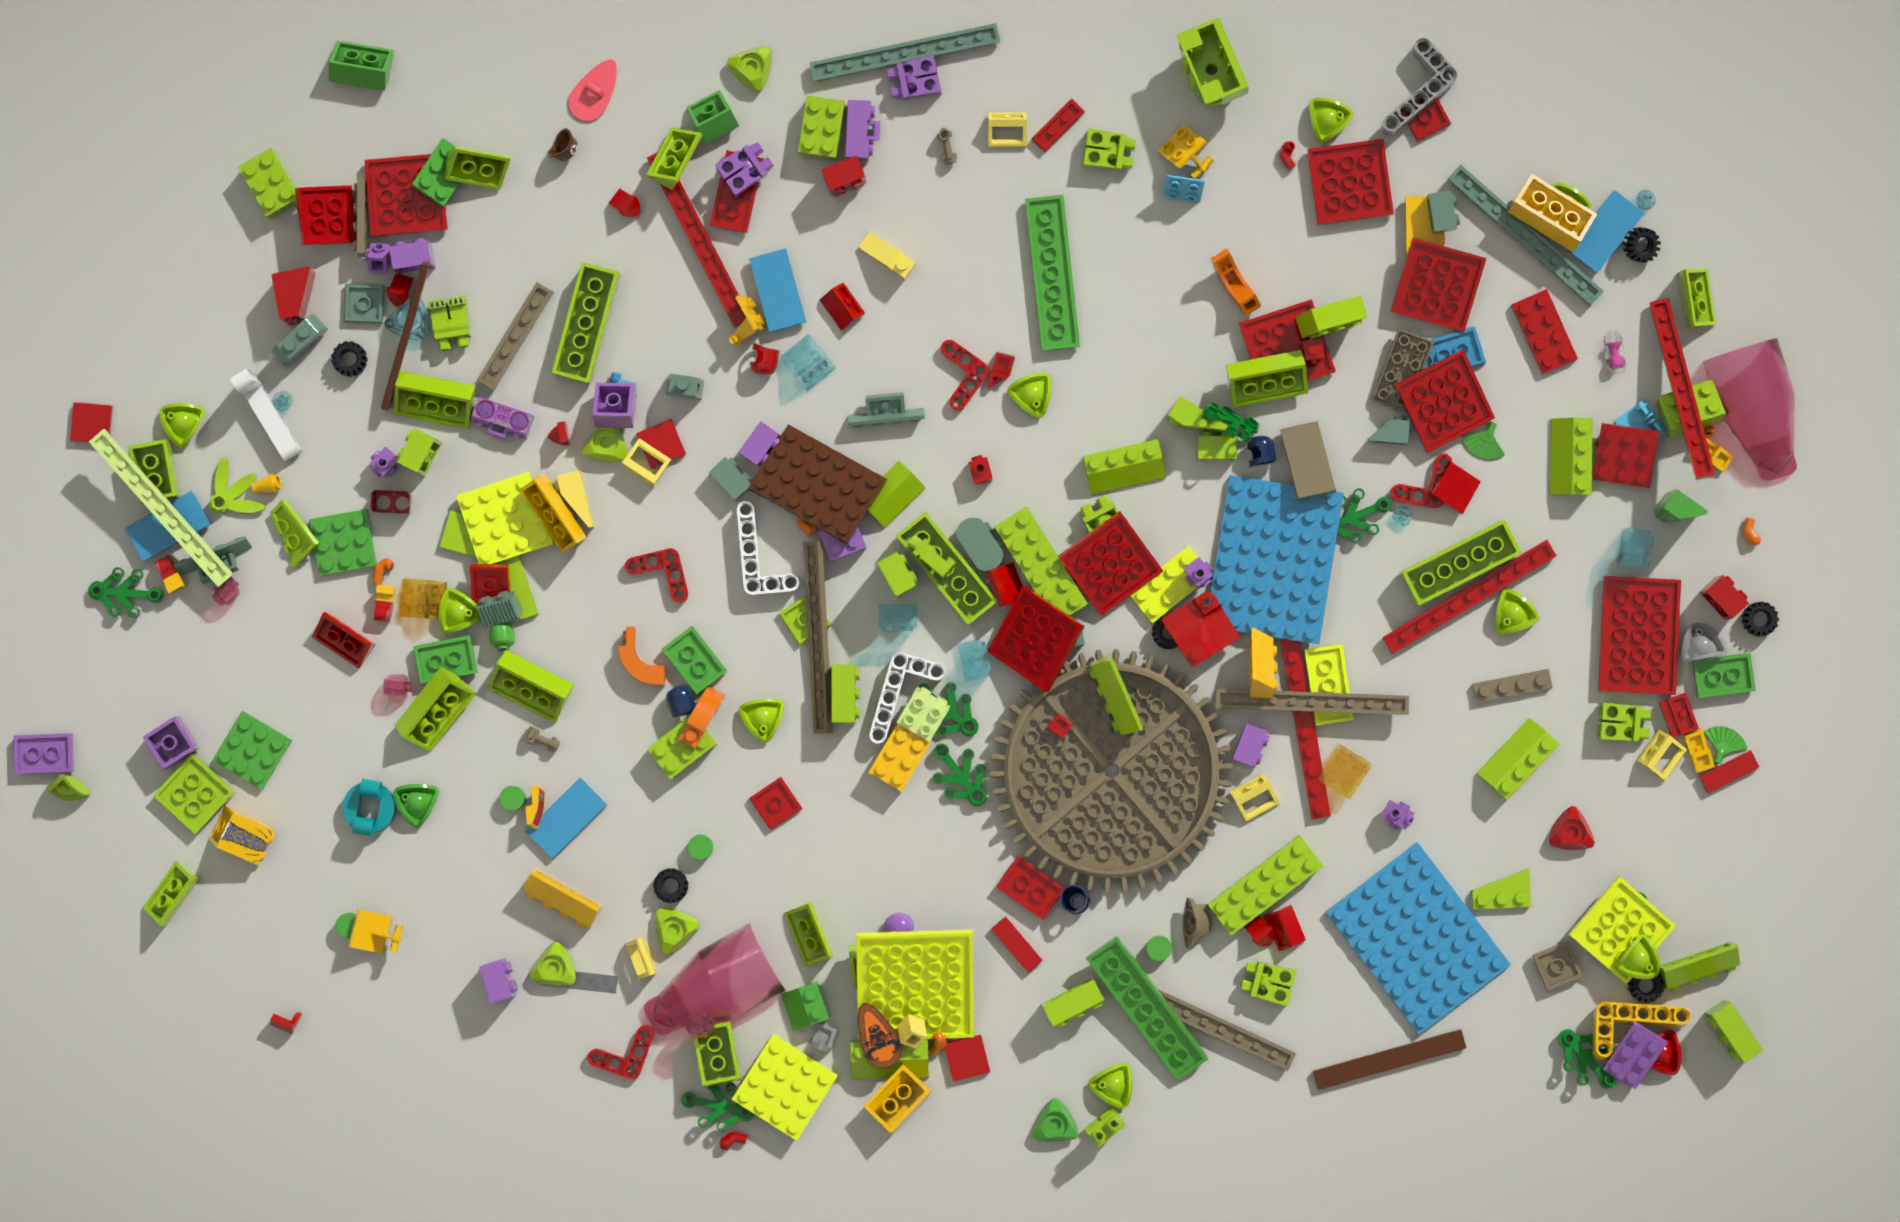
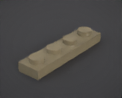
[353,178,367,257]
[1473,669,1553,702]

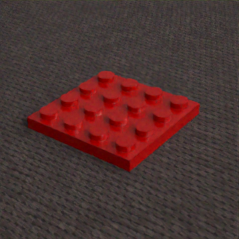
[1307,139,1394,225]
[364,154,448,237]
[1390,237,1487,332]
[1239,299,1336,381]
[1394,349,1495,453]
[1058,511,1163,616]
[987,586,1085,692]

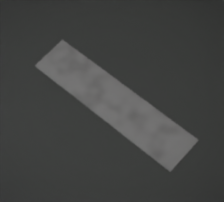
[542,972,618,993]

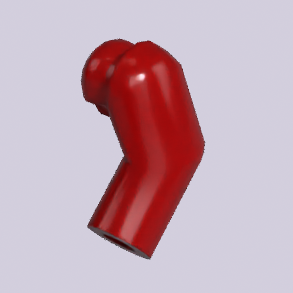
[1279,141,1296,171]
[719,1132,747,1151]

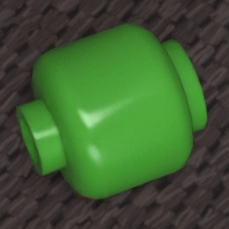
[489,622,515,651]

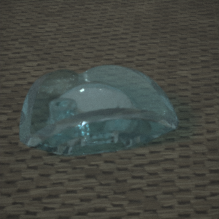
[384,297,429,341]

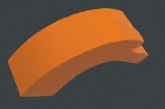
[1211,248,1261,317]
[619,627,666,685]
[679,686,726,748]

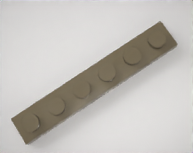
[477,282,554,390]

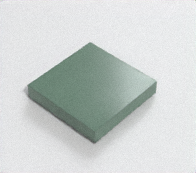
[344,284,385,324]

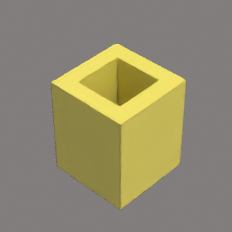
[898,1014,927,1049]

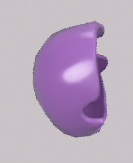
[883,912,914,932]

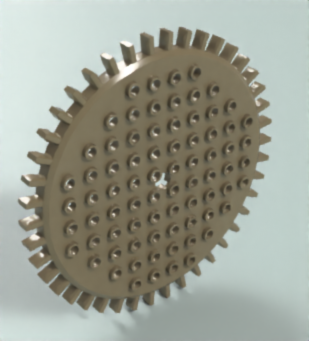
[990,649,1233,892]

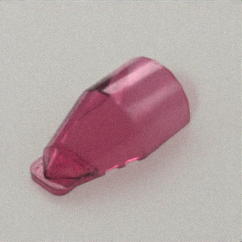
[1703,338,1797,481]
[644,923,787,1035]

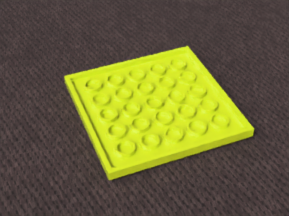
[856,930,974,1041]

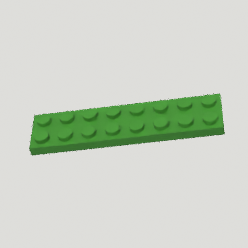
[1025,195,1080,351]
[1086,935,1208,1080]

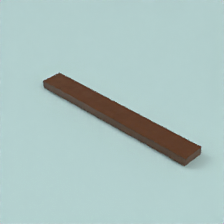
[381,261,431,411]
[1313,1029,1466,1090]

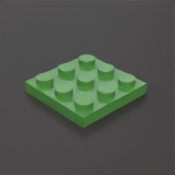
[310,509,377,576]
[213,711,292,790]

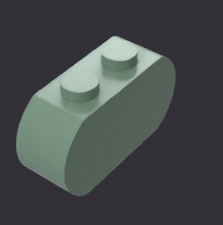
[272,314,328,367]
[956,518,1004,572]

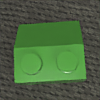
[686,90,739,144]
[781,981,830,1030]

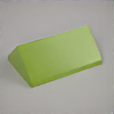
[646,127,703,190]
[445,146,511,190]
[1678,268,1716,330]
[869,461,925,528]
[143,861,200,926]
[784,902,833,966]

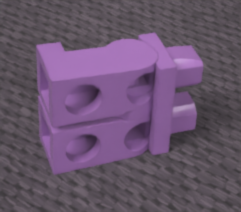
[887,55,942,100]
[715,142,774,198]

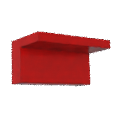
[820,282,865,331]
[1264,905,1306,951]

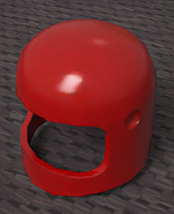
[750,343,780,376]

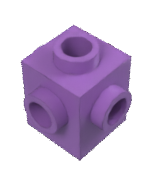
[365,243,392,274]
[370,447,399,477]
[1183,557,1213,588]
[1381,800,1415,830]

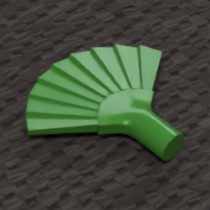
[1462,421,1505,459]
[1704,726,1747,764]

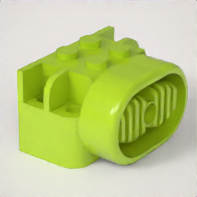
[1176,17,1249,107]

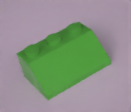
[328,40,394,90]
[1654,489,1708,523]

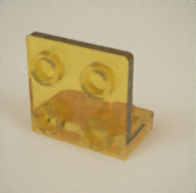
[399,578,447,620]
[1318,743,1371,799]

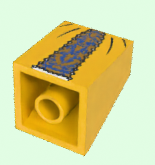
[209,805,275,865]

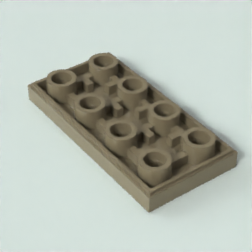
[1371,328,1434,413]
[1280,421,1336,501]

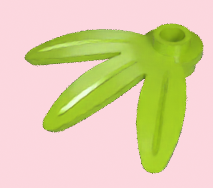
[209,457,266,514]

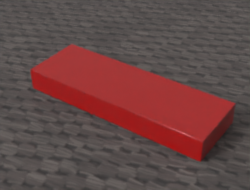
[1031,98,1085,153]
[1699,750,1759,793]
[991,916,1043,973]

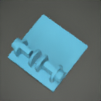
[1163,175,1205,202]
[1614,398,1666,436]

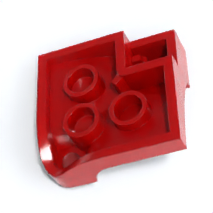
[1161,592,1241,668]

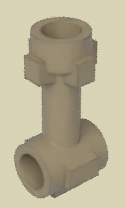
[937,128,957,165]
[523,726,560,752]

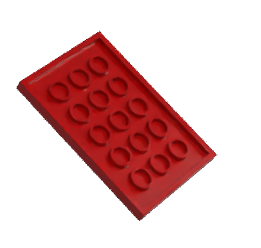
[1598,576,1681,695]

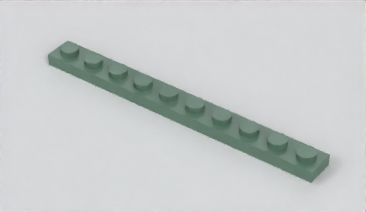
[809,23,1000,82]
[1447,164,1604,306]

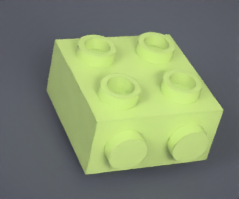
[896,687,950,742]

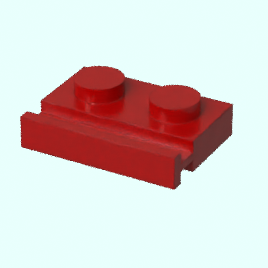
[1658,692,1699,738]

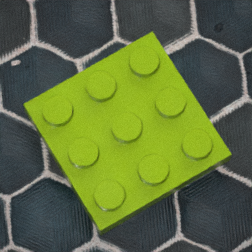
[153,753,235,835]

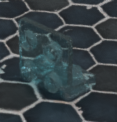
[780,334,836,392]
[878,604,917,631]
[958,639,992,682]

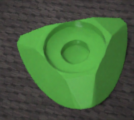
[393,784,439,828]
[1032,1098,1079,1142]

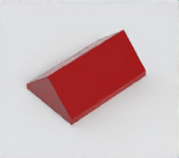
[312,611,376,669]

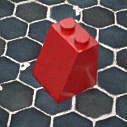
[271,267,316,325]

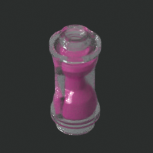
[1603,331,1626,375]

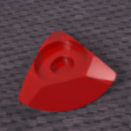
[1549,806,1595,850]
[1651,1029,1681,1075]

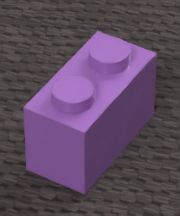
[739,421,780,466]
[1232,723,1270,767]

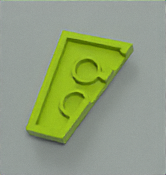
[270,499,320,568]
[1472,868,1531,909]

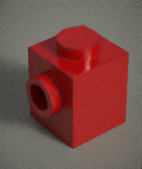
[1301,338,1325,364]
[968,455,993,485]

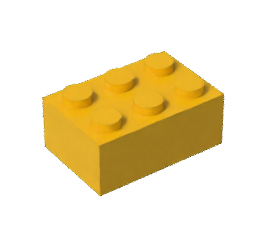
[869,723,931,792]

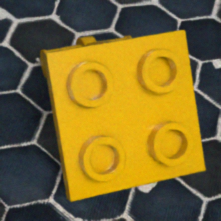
[1157,124,1214,179]
[729,295,765,345]
[348,909,404,954]

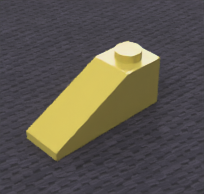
[858,232,916,281]
[555,471,594,528]

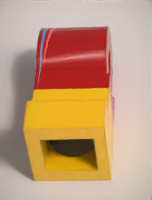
[155,555,187,594]
[374,585,397,622]

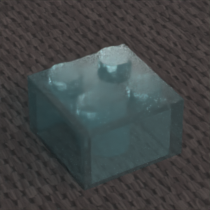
[1616,528,1654,571]

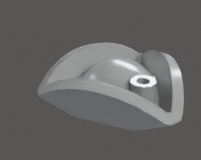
[1682,623,1727,662]

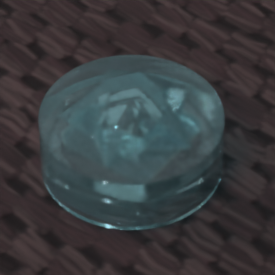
[1636,190,1656,210]
[272,391,293,411]
[1392,507,1412,527]

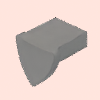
[809,1022,838,1052]

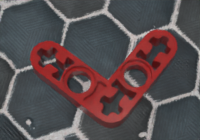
[941,340,989,411]
[1390,453,1452,509]
[625,548,689,603]
[587,1025,654,1079]

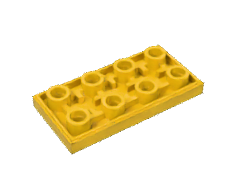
[1405,196,1445,257]

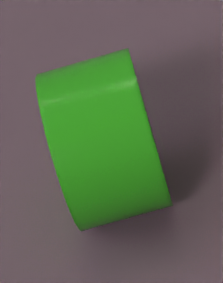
[499,786,526,811]
[688,834,714,860]
[336,913,356,938]
[1147,935,1172,961]

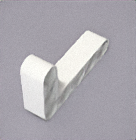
[230,368,302,461]
[737,501,800,595]
[869,652,945,744]

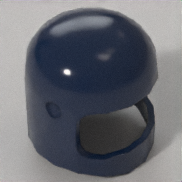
[1247,436,1277,467]
[666,685,697,718]
[1060,885,1090,914]

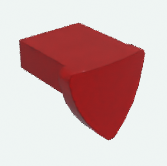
[609,188,641,217]
[386,273,414,307]
[547,421,570,445]
[1244,915,1274,946]
[270,1012,302,1034]

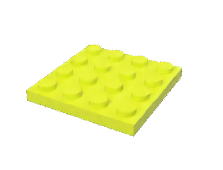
[456,472,554,564]
[1569,876,1676,984]
[731,1034,838,1141]

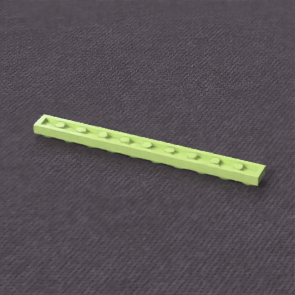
[89,429,233,587]

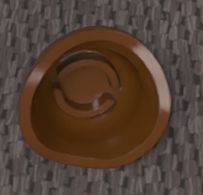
[547,128,578,161]

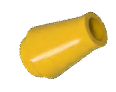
[251,474,282,494]

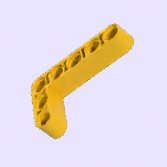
[1592,1002,1691,1060]

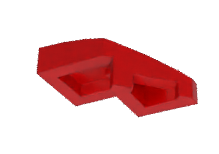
[987,351,1015,388]

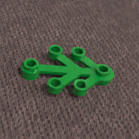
[1202,402,1260,442]
[1337,488,1391,543]
[88,567,164,619]
[918,682,979,736]
[933,744,987,806]
[1558,1029,1616,1089]
[681,1083,754,1133]

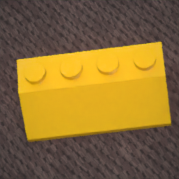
[1508,174,1597,252]
[519,473,586,553]
[523,869,602,929]

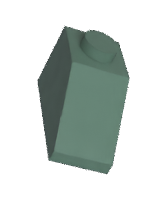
[1368,416,1410,445]

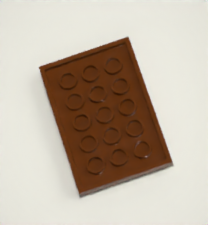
[748,424,887,545]

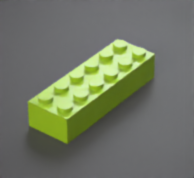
[552,262,621,385]
[994,506,1088,616]
[896,511,997,626]
[1399,519,1522,606]
[1207,835,1323,936]

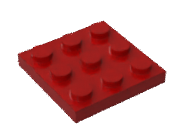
[295,185,357,246]
[1592,422,1659,488]

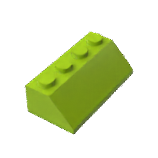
[1226,350,1308,408]
[394,371,476,429]
[1550,417,1593,496]
[1083,439,1166,495]
[487,650,574,723]
[1088,654,1143,735]
[394,667,477,751]
[1477,718,1560,800]
[1659,942,1740,991]
[850,1039,929,1080]

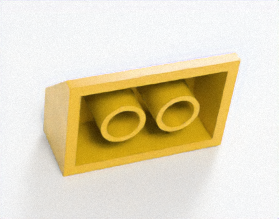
[1249,628,1278,698]
[863,1064,933,1134]

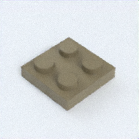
[1532,941,1583,991]

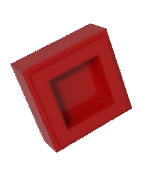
[1046,712,1073,739]

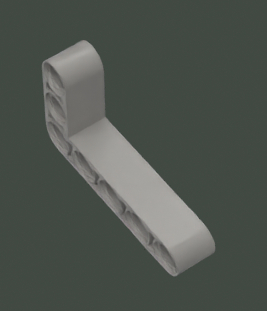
[1381,38,1457,136]

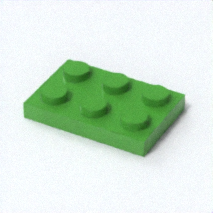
[411,138,460,207]
[662,626,727,694]
[413,635,478,684]
[1692,653,1756,699]

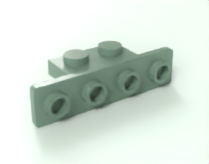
[848,392,925,427]
[174,536,252,584]

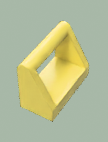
[988,113,1027,147]
[622,438,671,487]
[1637,730,1687,781]
[1230,773,1280,822]
[625,936,657,979]

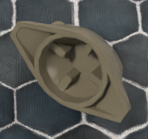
[1183,898,1212,949]

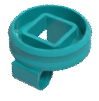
[342,778,396,837]

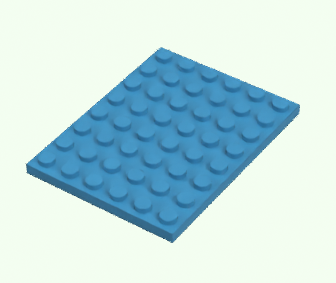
[1209,475,1344,645]
[1326,842,1511,1035]

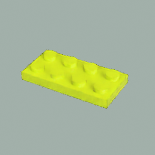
[1130,546,1202,623]
[1304,644,1354,726]

